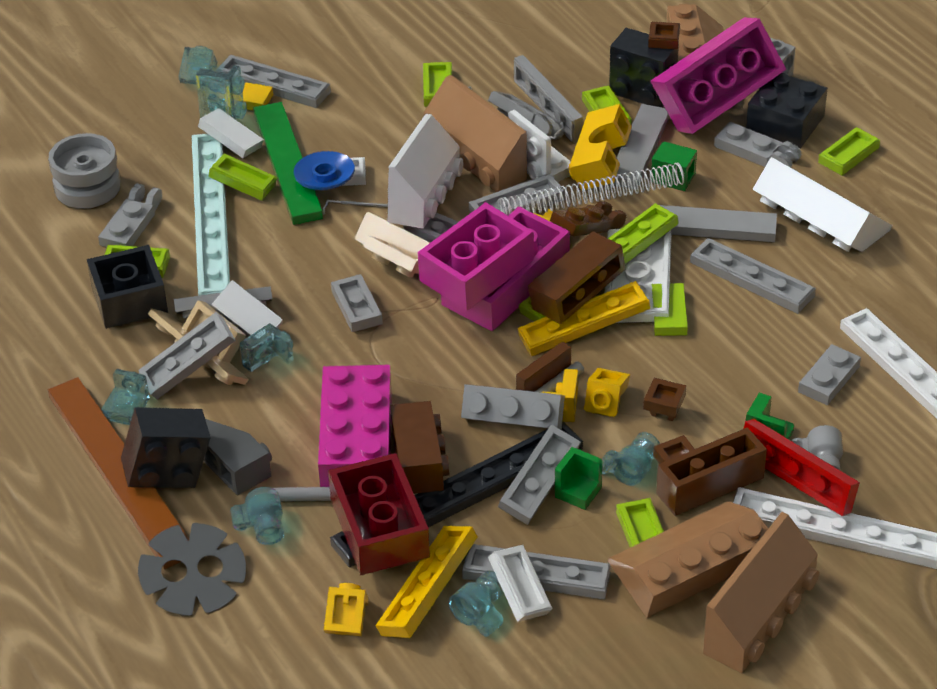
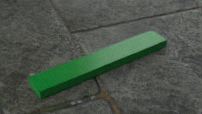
[253,102,323,225]

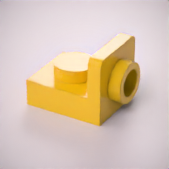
[584,368,630,417]
[542,369,578,422]
[324,583,369,637]

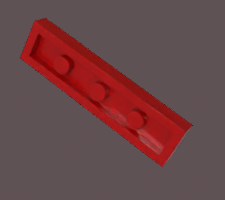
[743,419,860,516]

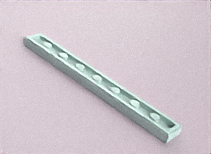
[192,134,230,296]

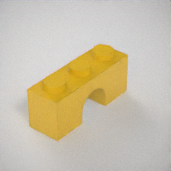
[569,104,632,191]

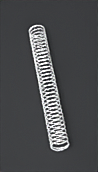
[500,163,684,215]

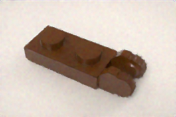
[550,201,627,237]

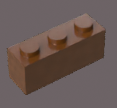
[528,231,626,324]
[390,401,450,494]
[656,427,767,516]

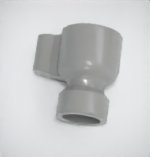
[792,425,843,470]

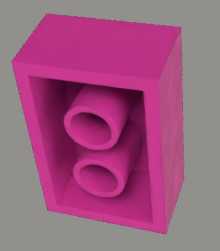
[417,202,534,311]

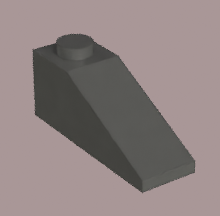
[204,419,272,496]

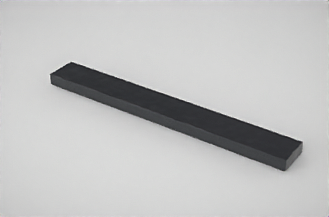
[330,421,583,568]

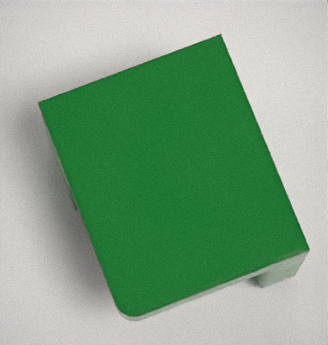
[651,142,697,191]
[746,392,794,439]
[555,447,603,510]

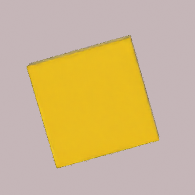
[235,82,274,111]

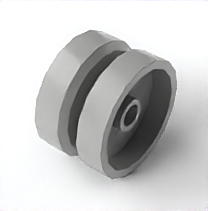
[48,133,121,209]

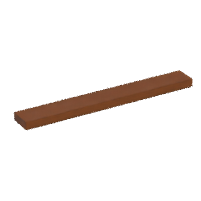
[48,377,189,570]

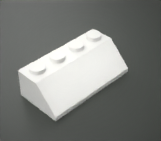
[387,114,463,229]
[753,157,893,252]

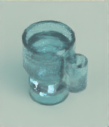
[602,432,660,486]
[230,487,284,545]
[448,570,504,637]

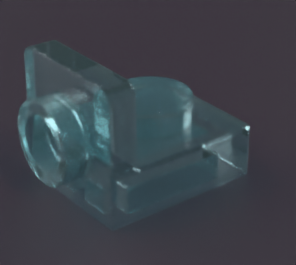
[178,46,217,86]
[240,323,293,372]
[101,369,150,425]

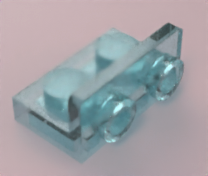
[196,65,247,122]

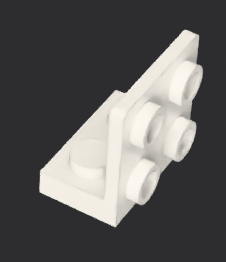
[508,110,571,182]

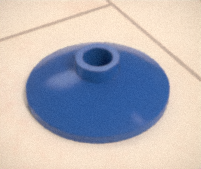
[294,151,355,190]

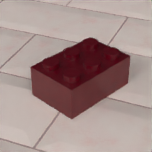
[328,453,430,576]

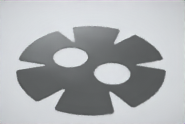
[138,523,246,616]

